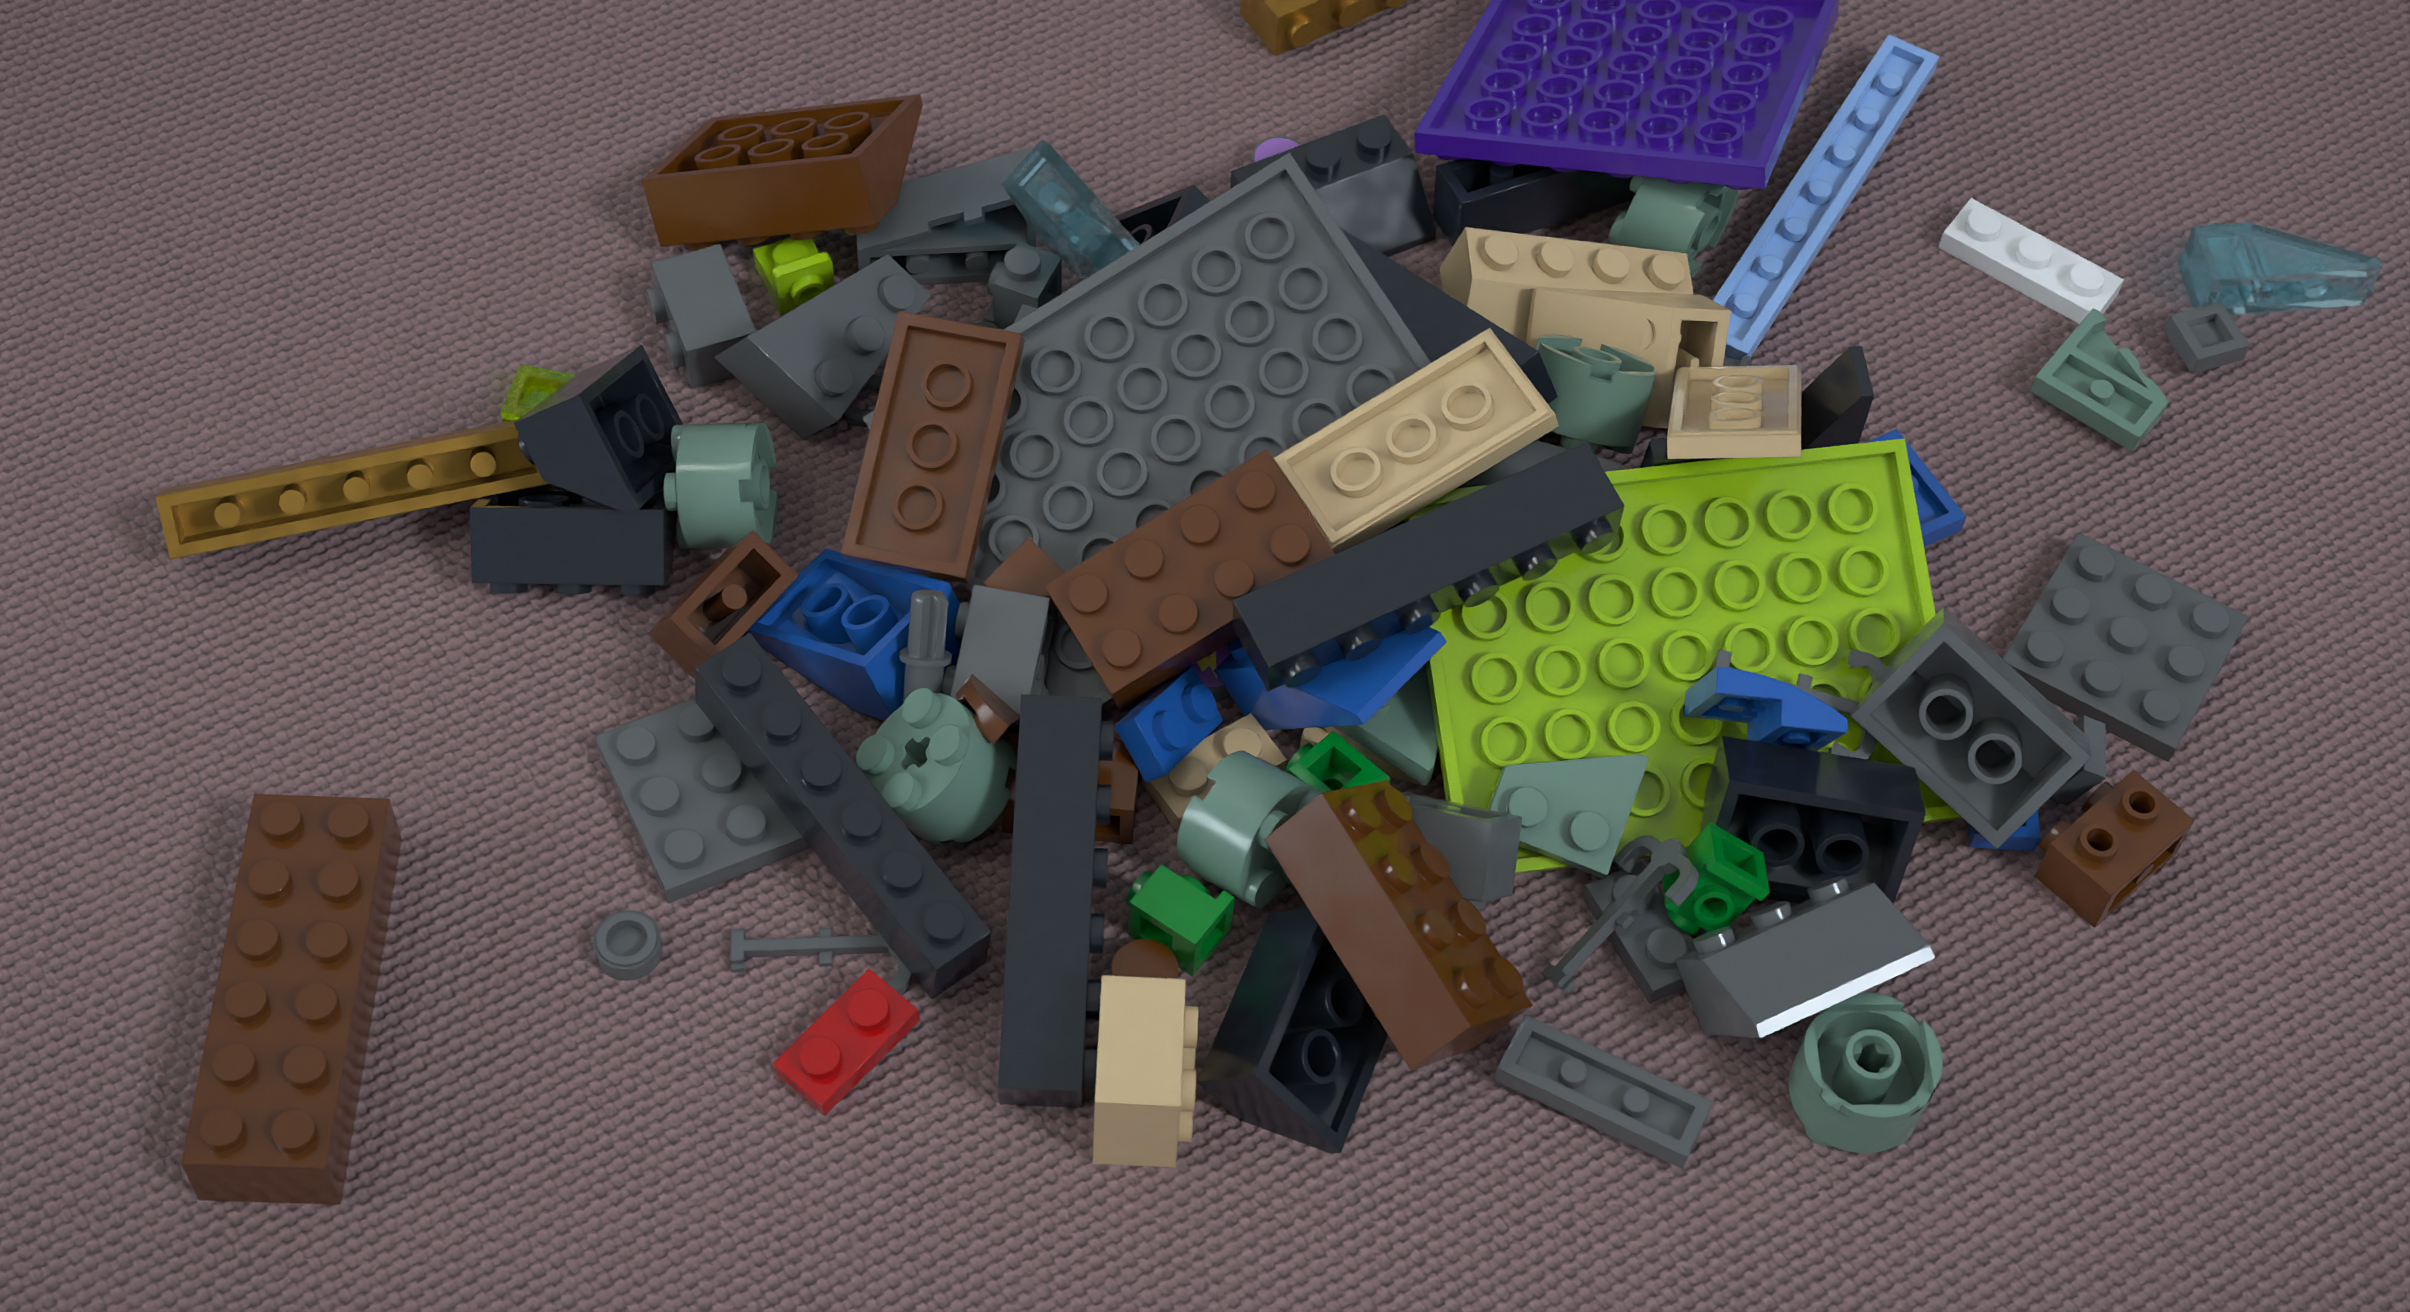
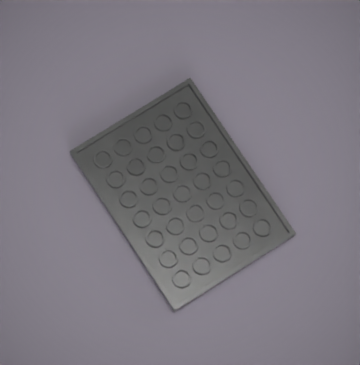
[863,152,1431,711]

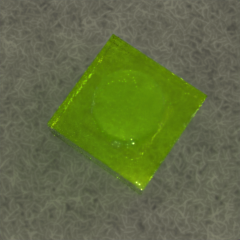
[501,364,575,422]

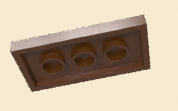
[840,311,1025,584]

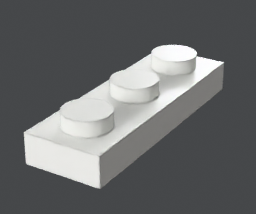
[1938,198,2124,324]

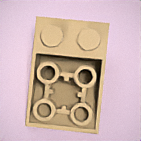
[1526,287,1731,428]

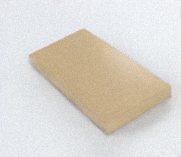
[1274,328,1559,554]
[1667,365,1802,459]

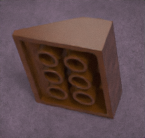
[641,94,923,251]

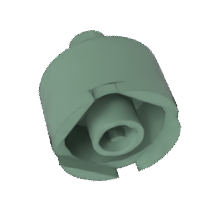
[1608,176,1739,278]
[1535,334,1657,454]
[664,422,778,550]
[856,688,1016,846]
[1177,751,1322,908]
[1789,992,1943,1153]

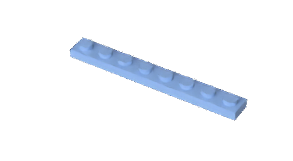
[1713,34,1940,360]

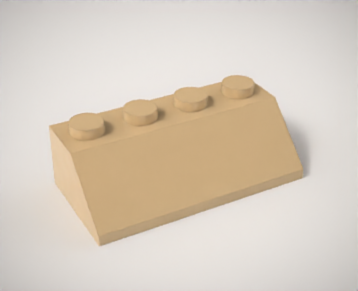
[1440,227,1694,343]

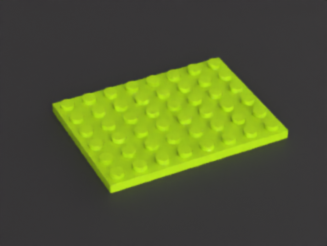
[1404,438,1964,875]

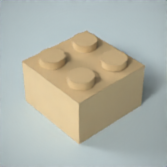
[1093,975,1198,1168]

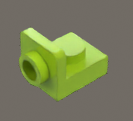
[753,238,834,315]

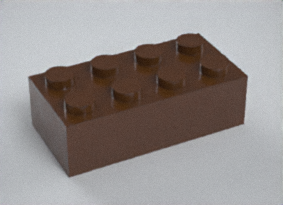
[1044,449,1335,709]
[1265,780,1533,1071]

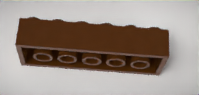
[181,794,402,1205]

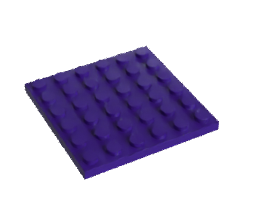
[1414,0,1839,190]

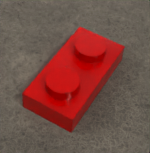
[773,969,920,1116]

